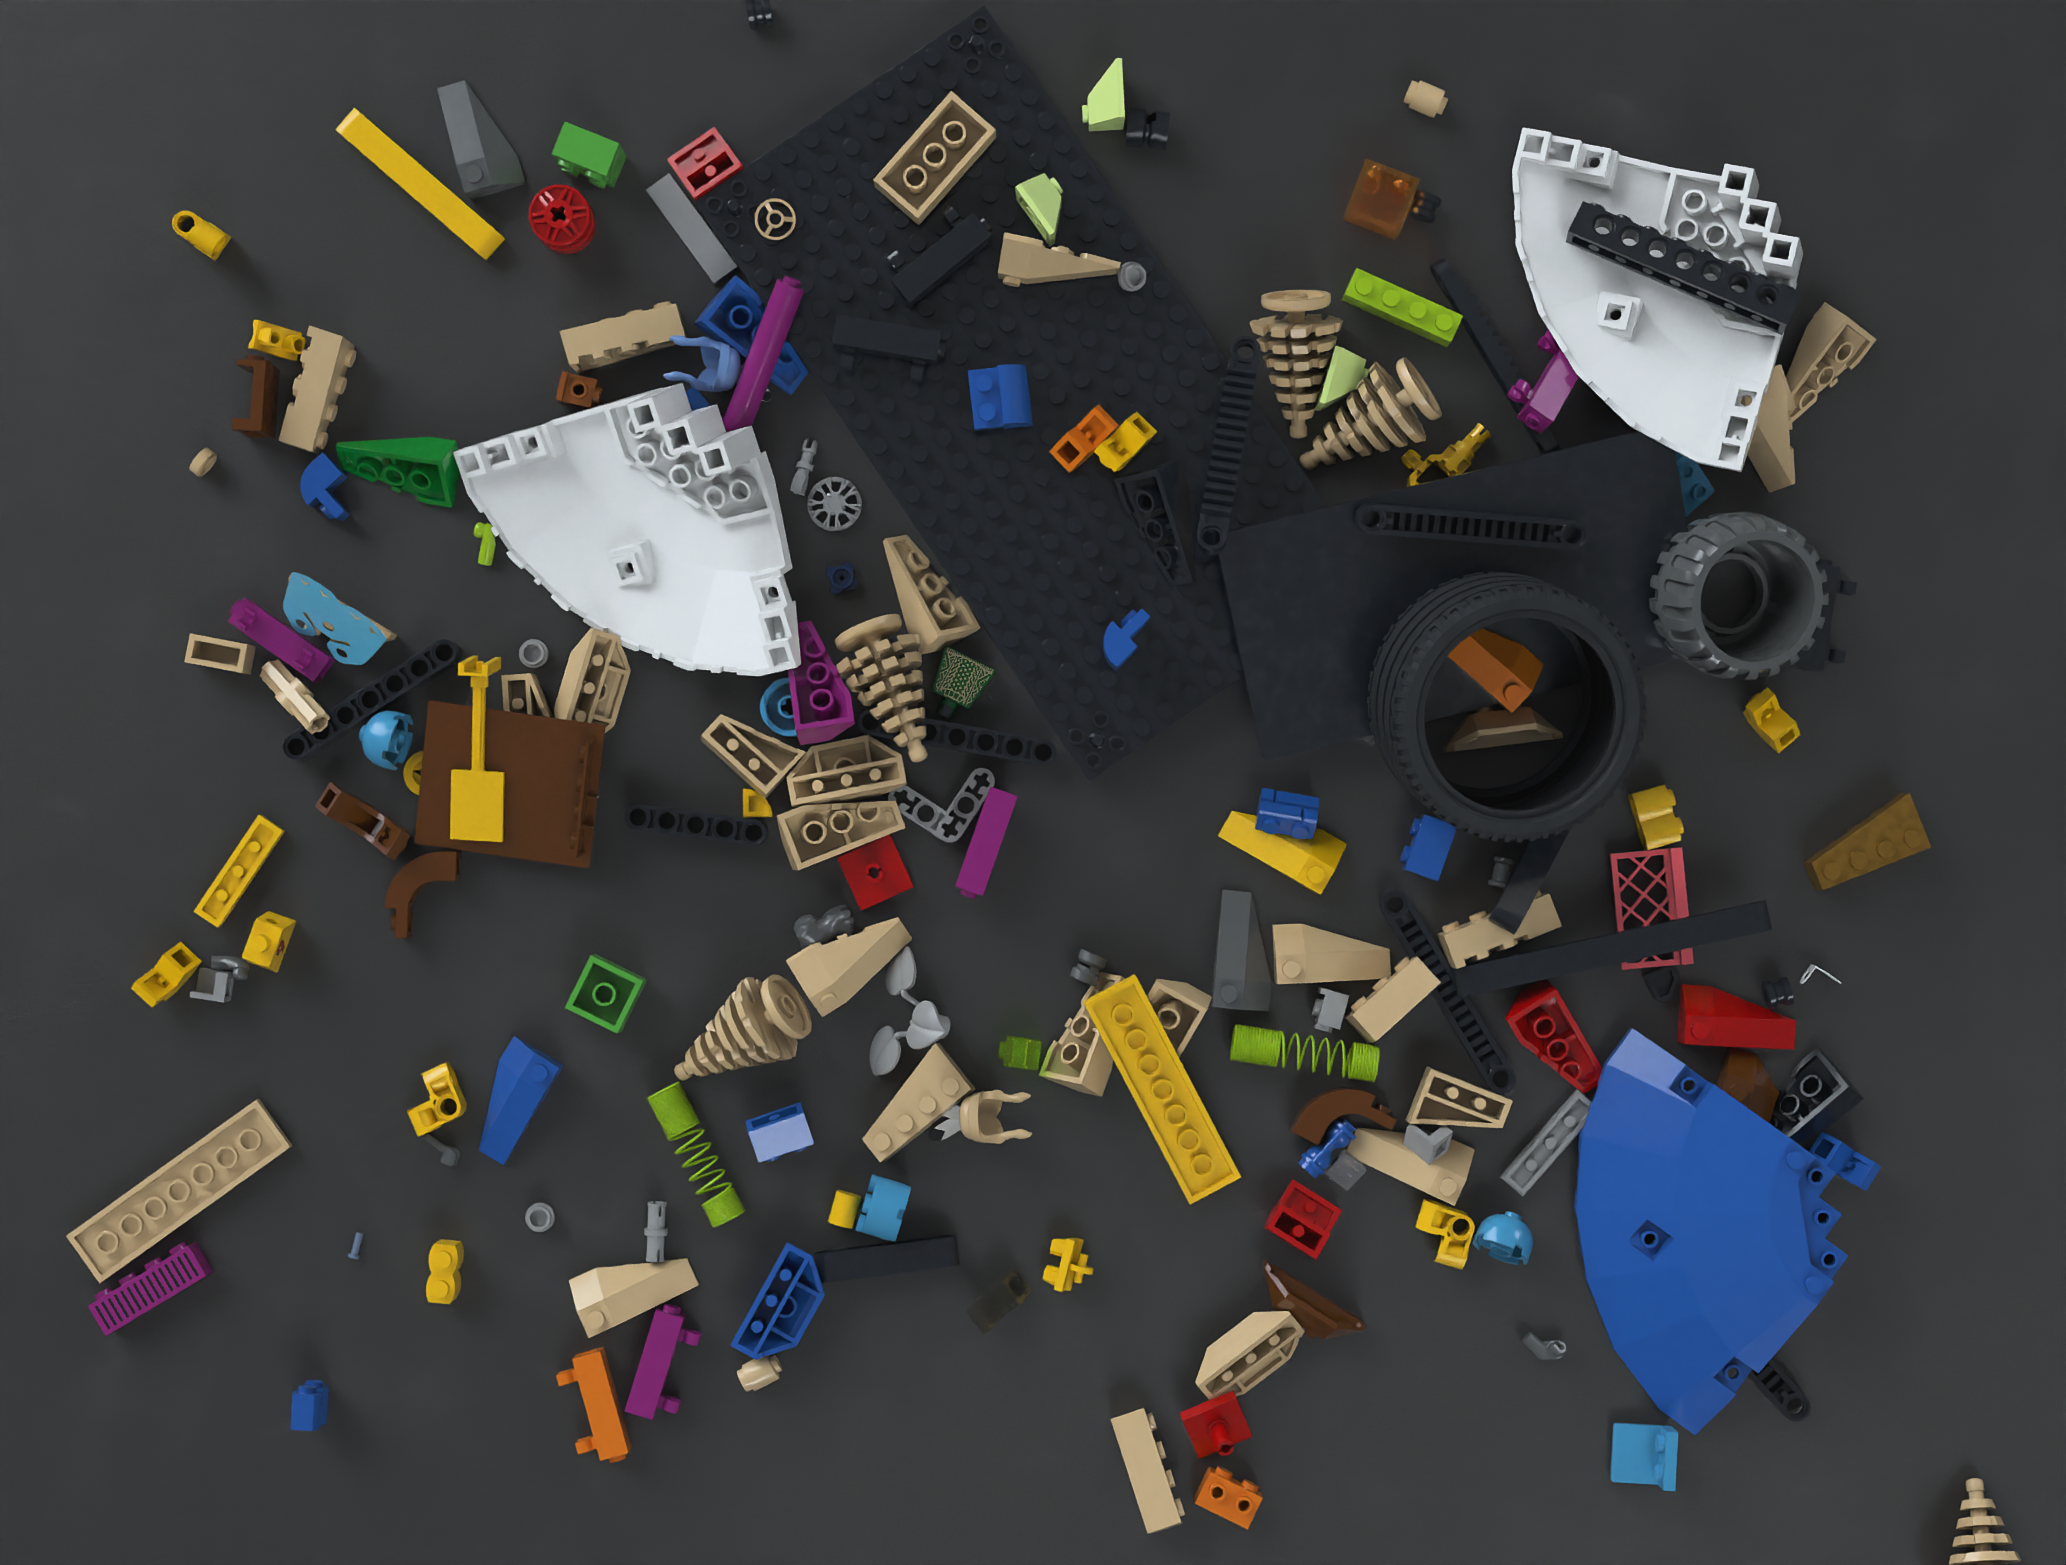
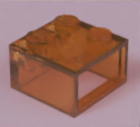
[1342,159,1420,240]

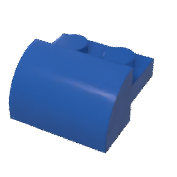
[968,364,1033,431]
[1103,609,1150,671]

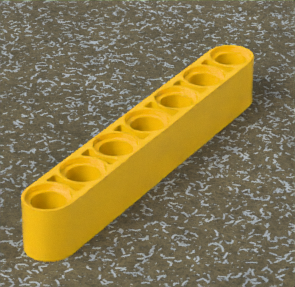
[335,108,505,261]

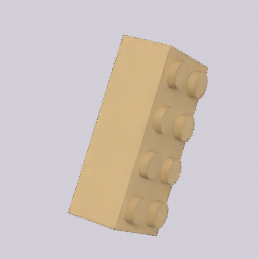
[873,91,996,225]

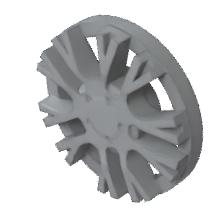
[807,477,862,532]

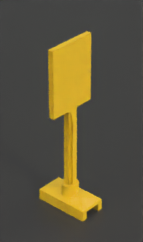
[450,656,505,842]

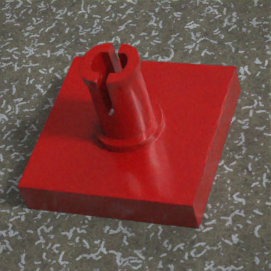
[837,834,914,911]
[1179,1390,1253,1459]

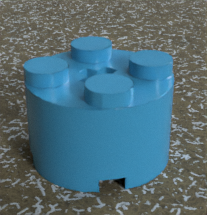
[760,678,797,737]
[855,1174,911,1242]

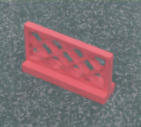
[1609,847,1694,970]

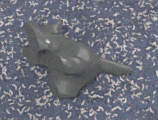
[793,905,855,950]

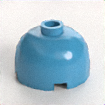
[359,711,413,770]
[1473,1211,1533,1265]

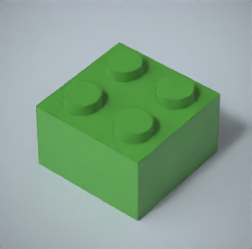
[552,122,627,189]
[565,954,648,1034]

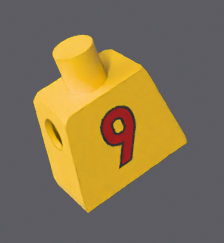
[242,911,296,973]

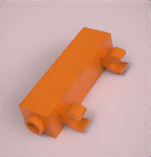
[556,1347,632,1463]

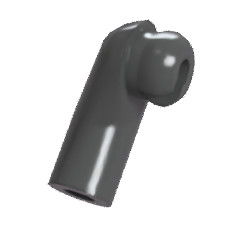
[211,956,250,980]
[1521,1332,1567,1360]

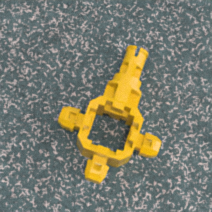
[1401,423,1491,487]

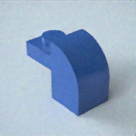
[300,452,350,522]
[1809,1131,1881,1191]

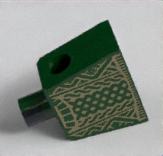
[932,646,996,720]

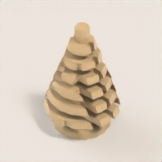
[1250,290,1343,439]
[1300,357,1442,471]
[835,614,928,762]
[674,974,812,1081]
[1949,1478,2021,1565]

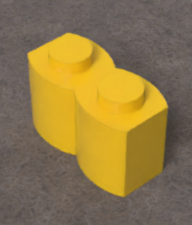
[1628,785,1684,850]
[426,1239,464,1304]

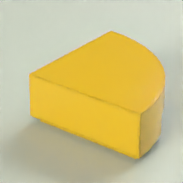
[743,789,773,818]

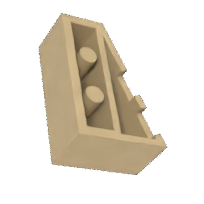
[501,673,554,718]
[701,714,806,799]
[1344,956,1441,1043]
[1406,1066,1513,1128]

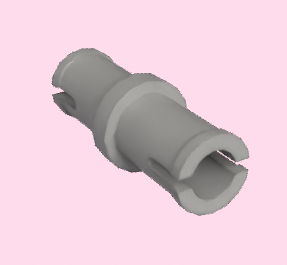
[644,1201,668,1262]

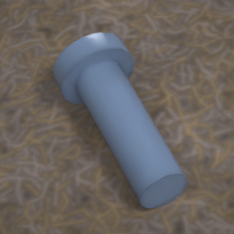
[348,1232,363,1260]

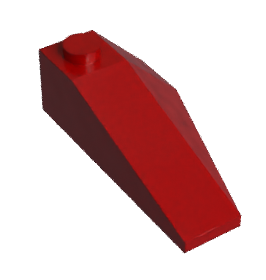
[1505,979,1602,1094]
[1677,984,1796,1050]

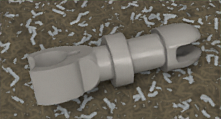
[790,438,818,496]

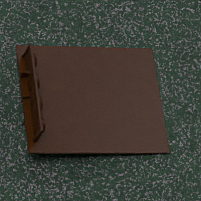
[414,700,605,868]

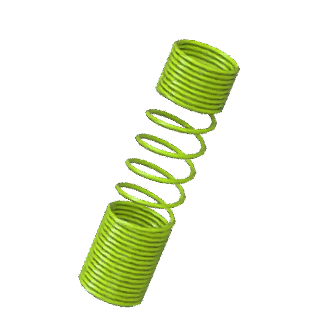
[1230,1024,1380,1082]
[646,1081,746,1228]

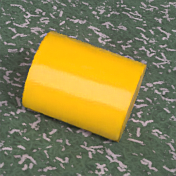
[828,1190,862,1229]

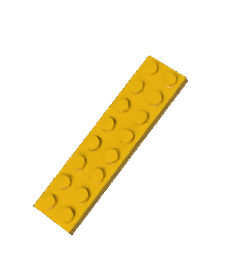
[1083,974,1241,1205]

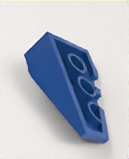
[694,275,809,395]
[479,1036,565,1165]

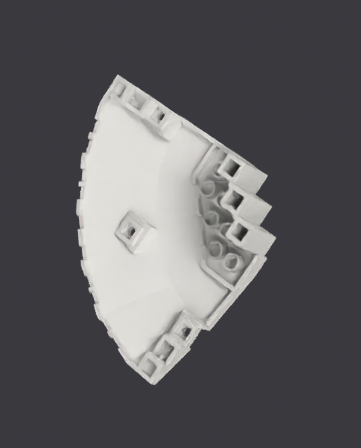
[1512,127,1803,472]
[453,383,801,676]

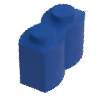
[290,1380,329,1431]

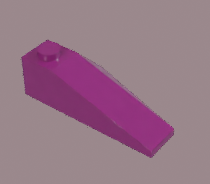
[788,621,855,745]

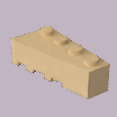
[559,301,688,373]
[279,325,356,455]
[1437,890,1562,969]
[862,1043,975,1162]
[1111,1408,1185,1534]

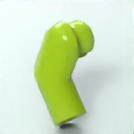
[474,522,496,566]

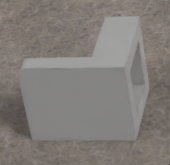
[190,967,234,1003]
[1403,1124,1453,1165]

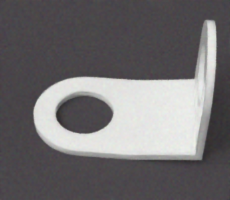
[1800,964,1841,984]

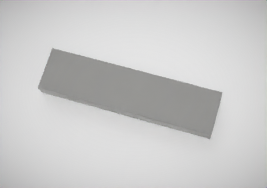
[646,173,738,285]
[1500,1089,1591,1196]

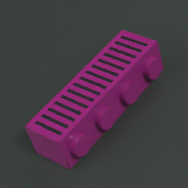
[88,1242,214,1336]

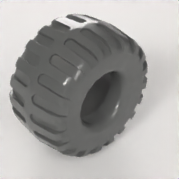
[1649,512,1829,680]

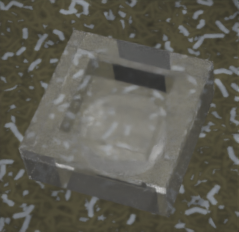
[1325,1149,1366,1191]

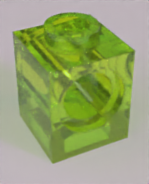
[998,1035,1042,1070]

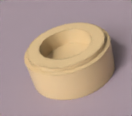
[189,447,217,477]

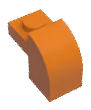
[1049,404,1119,473]

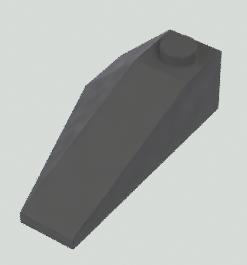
[437,80,526,200]
[1211,890,1272,1011]

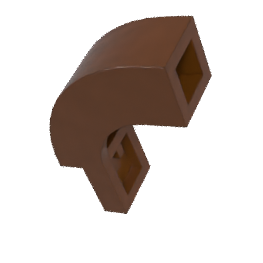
[315,782,411,860]
[384,851,461,938]
[1290,1087,1397,1145]

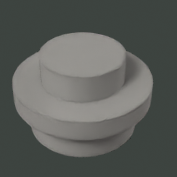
[1118,262,1146,291]
[519,639,549,668]
[525,1202,555,1232]

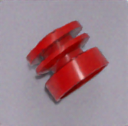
[529,184,596,254]

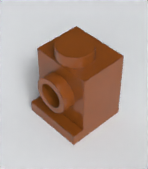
[556,371,603,409]

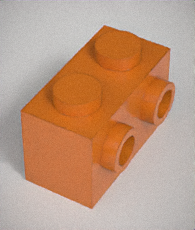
[1193,1466,1263,1530]

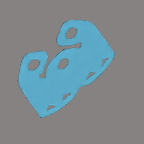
[283,572,387,665]

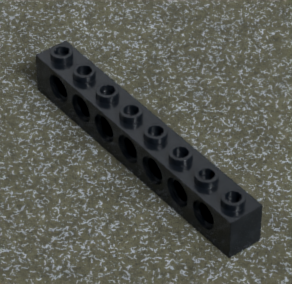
[1566,201,1801,335]

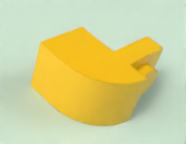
[1094,412,1157,472]
[1742,687,1801,754]
[131,942,202,1008]

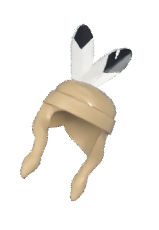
[929,1090,1032,1144]

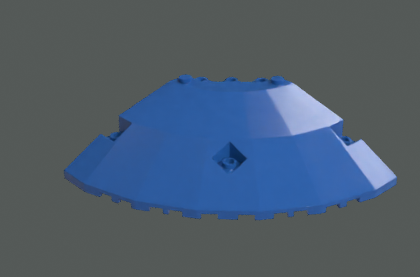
[1574,1027,1848,1435]

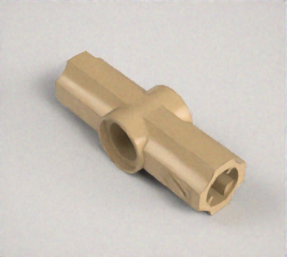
[259,659,330,734]

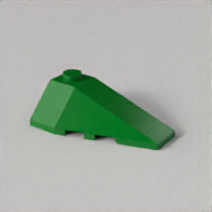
[335,437,460,508]

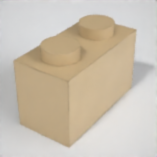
[184,633,256,675]

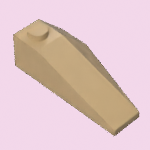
[998,232,1121,287]
[1741,364,1795,493]
[883,535,980,655]
[786,917,912,1017]
[1272,924,1391,984]
[1147,979,1212,1058]
[569,1258,699,1338]

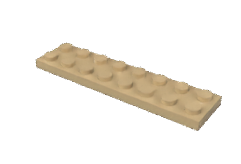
[66,1099,292,1283]

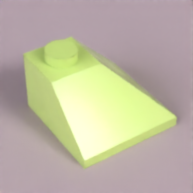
[1082,58,1125,131]
[1015,173,1063,247]
[1315,346,1369,411]

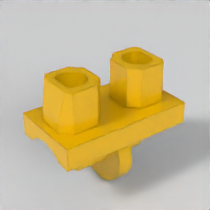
[248,320,306,361]
[1042,1238,1094,1292]

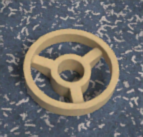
[755,198,796,240]

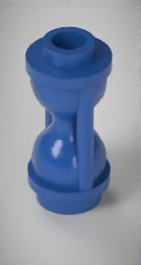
[1298,1118,1357,1179]

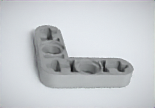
[888,768,995,842]

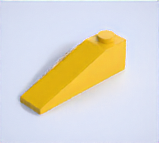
[1218,811,1347,895]

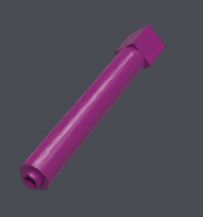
[723,276,805,432]

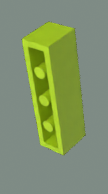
[1341,268,1463,348]

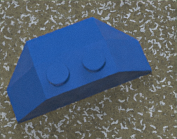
[730,1242,825,1360]

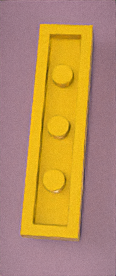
[193,815,285,928]

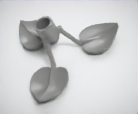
[869,946,950,1077]

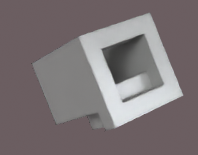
[1312,987,1349,1033]

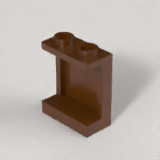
[232,355,280,438]

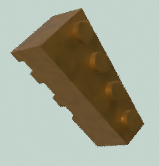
[1804,793,1931,890]

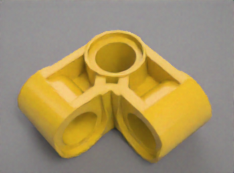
[172,211,232,261]
[407,1062,467,1137]
[1415,1199,1475,1270]

